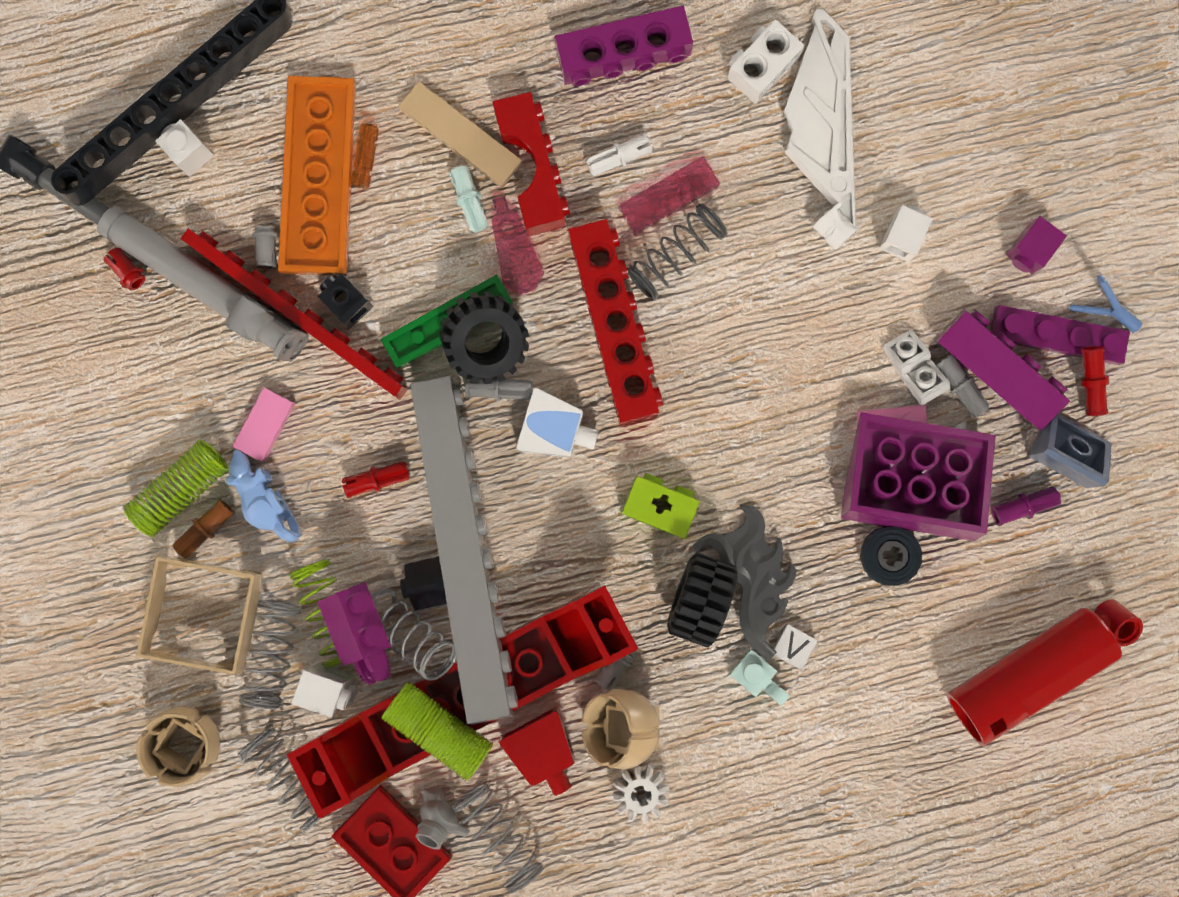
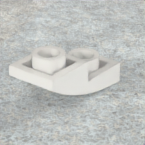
[883,329,950,406]

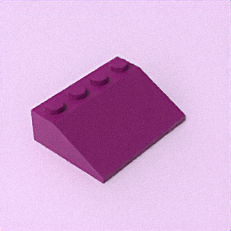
[841,412,996,541]

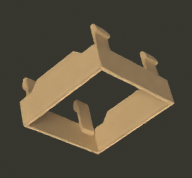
[136,556,262,675]

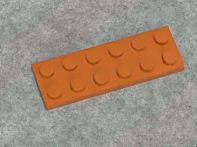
[278,76,356,276]

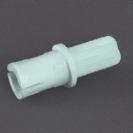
[449,166,488,233]

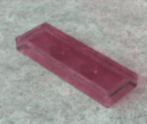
[618,156,720,236]

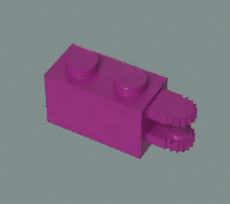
[317,582,391,685]

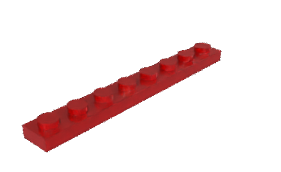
[180,228,408,400]

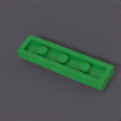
[380,274,514,370]

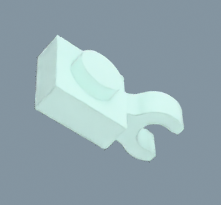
[729,649,790,706]

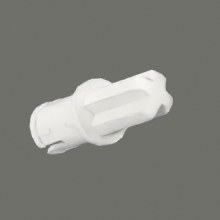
[586,133,652,176]

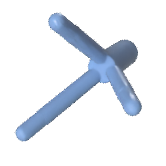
[1069,275,1143,333]

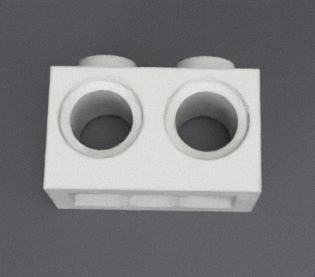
[727,19,805,104]
[291,663,358,718]

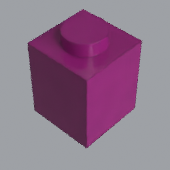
[1006,216,1067,274]

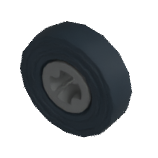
[860,526,922,586]

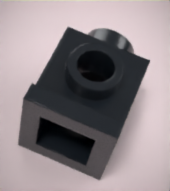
[318,274,374,329]

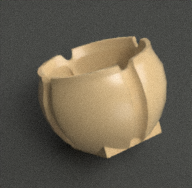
[581,689,660,770]
[137,706,221,787]

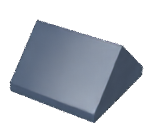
[1027,414,1112,488]

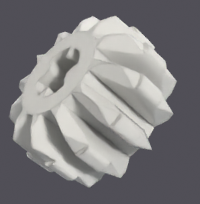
[612,764,670,823]

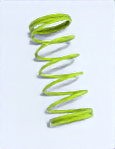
[289,559,341,669]

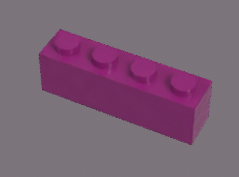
[936,308,1070,431]

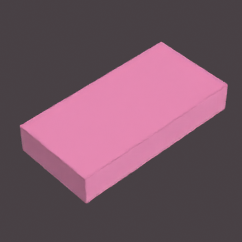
[232,387,295,462]

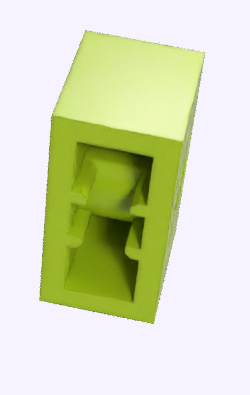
[621,473,700,539]

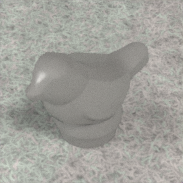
[416,786,470,849]

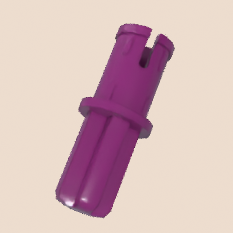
[991,487,1061,526]

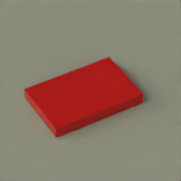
[331,784,453,897]

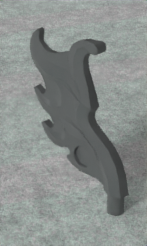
[693,505,796,661]

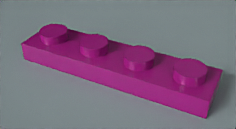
[991,305,1130,365]

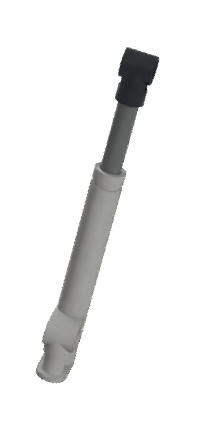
[0,134,309,362]

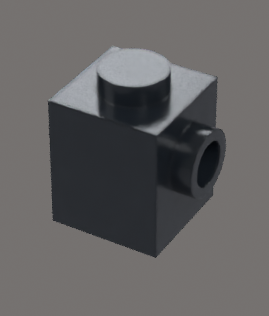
[400,556,447,611]

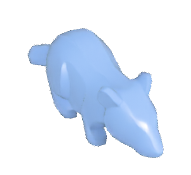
[226,449,302,542]

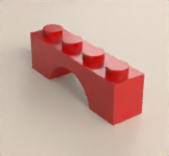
[492,92,570,236]

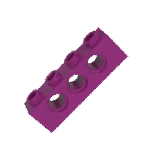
[555,5,693,86]

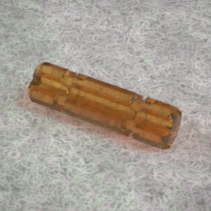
[351,123,379,189]

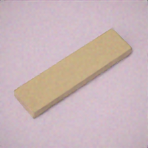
[398,81,522,188]

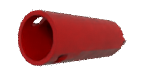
[946,599,1143,747]

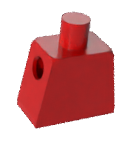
[498,706,575,796]

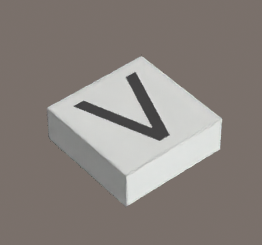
[773,623,818,670]

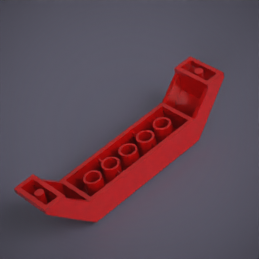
[286,585,638,819]

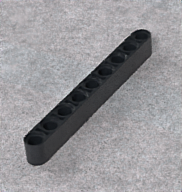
[51,0,293,206]

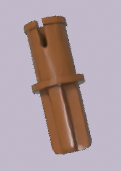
[173,499,235,558]

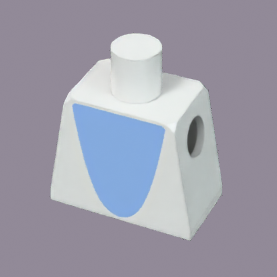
[516,388,599,458]

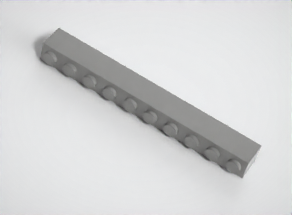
[410,376,518,724]

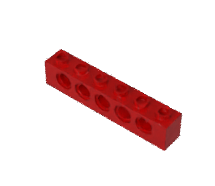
[568,219,663,426]

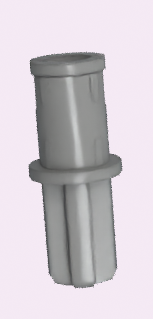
[936,354,989,417]
[465,376,533,402]

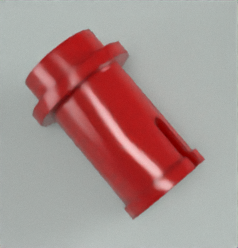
[103,247,146,290]

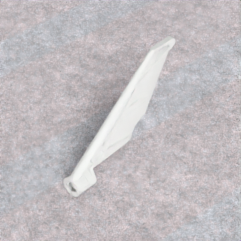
[784,9,860,251]

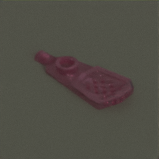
[492,195,544,295]

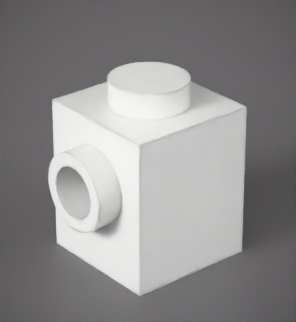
[155,119,214,177]

